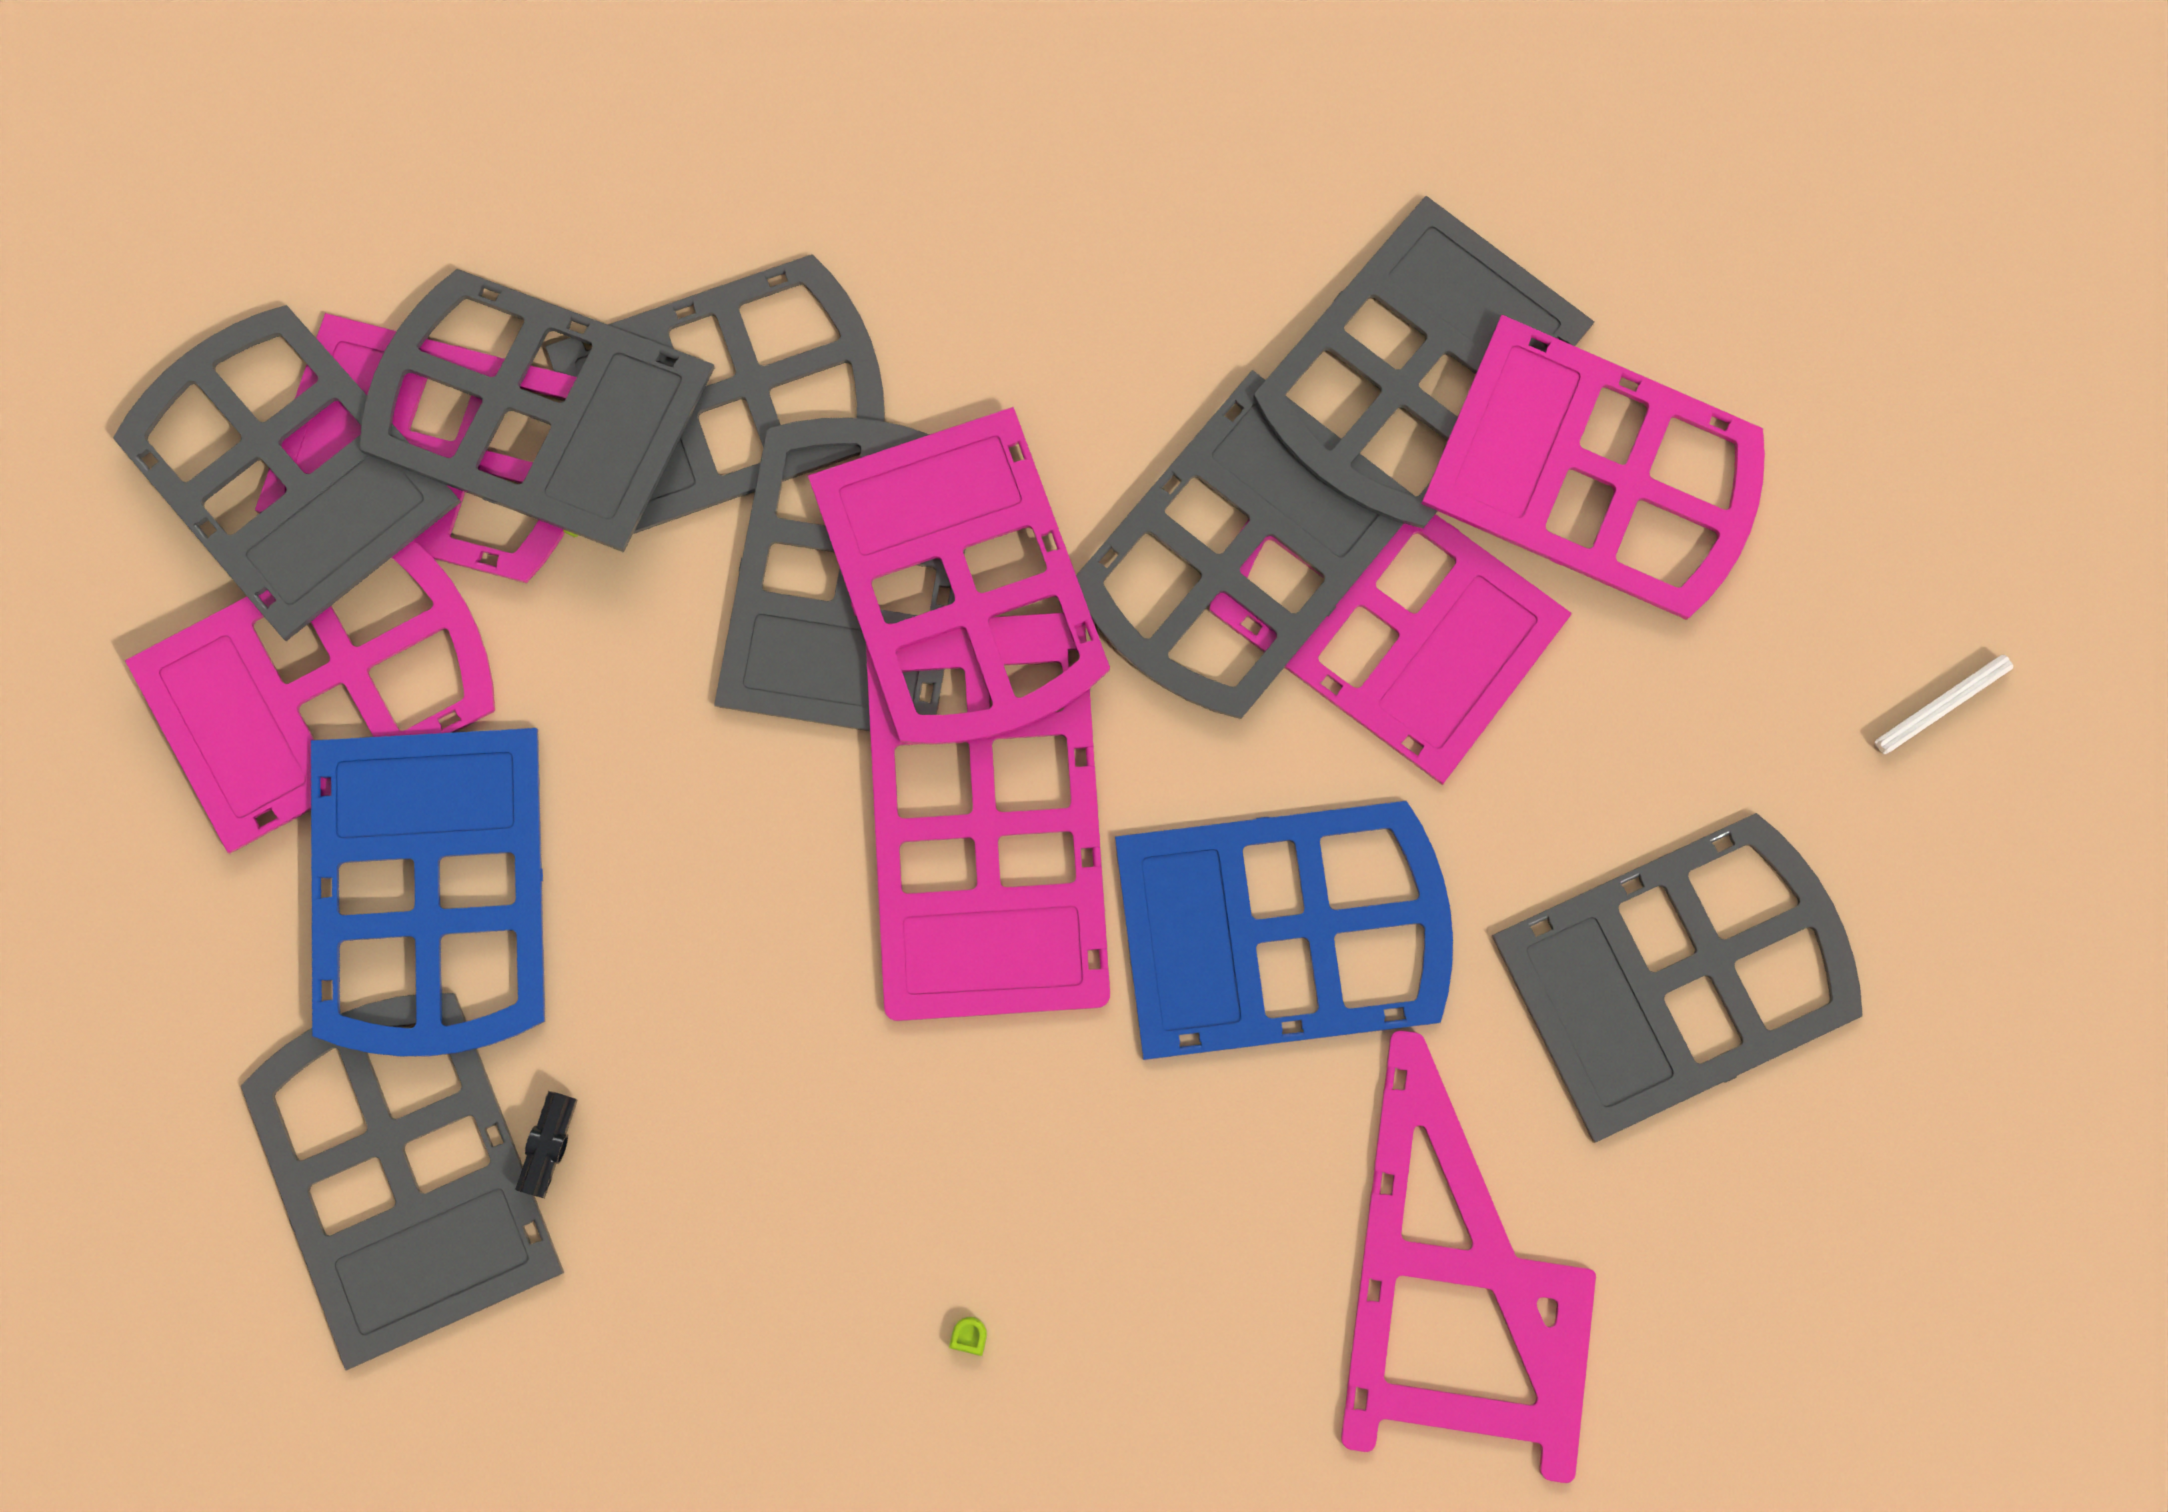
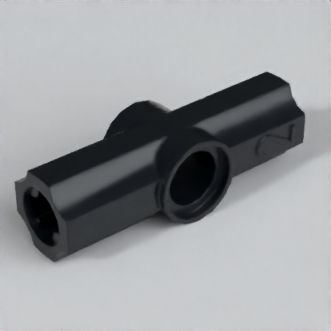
[515,1091,578,1199]

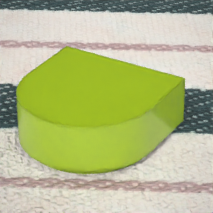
[949,1317,987,1356]

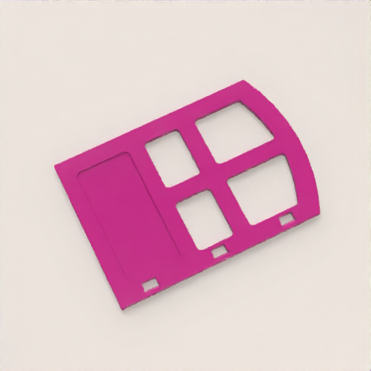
[255,313,577,583]
[1421,315,1765,620]
[808,407,1110,745]
[1209,514,1572,785]
[125,540,495,854]

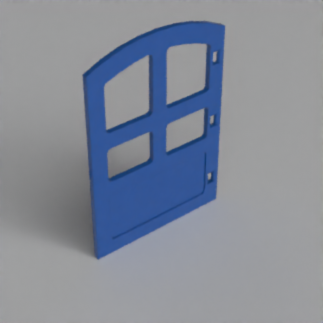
[311,728,545,1057]
[1115,801,1453,1060]

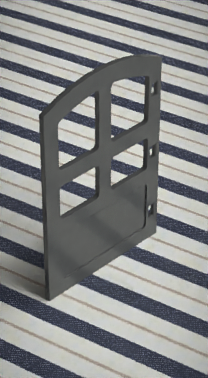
[1253,196,1595,529]
[546,254,885,534]
[360,269,715,552]
[113,305,461,641]
[1076,370,1414,719]
[714,418,966,731]
[1492,813,1863,1143]
[241,993,564,1371]

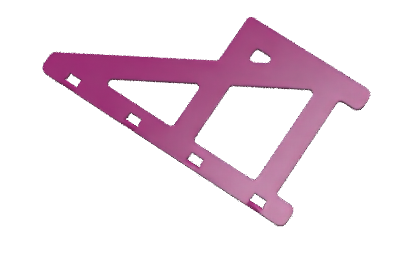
[1341,1031,1596,1483]

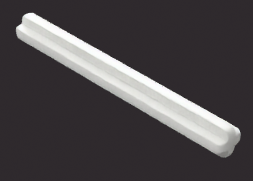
[1875,655,2013,754]

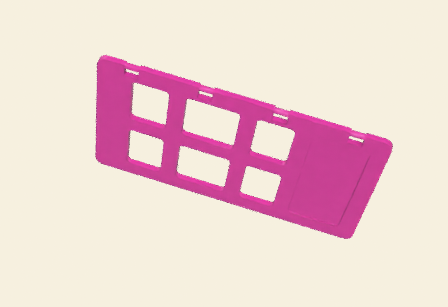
[866,613,1110,1021]

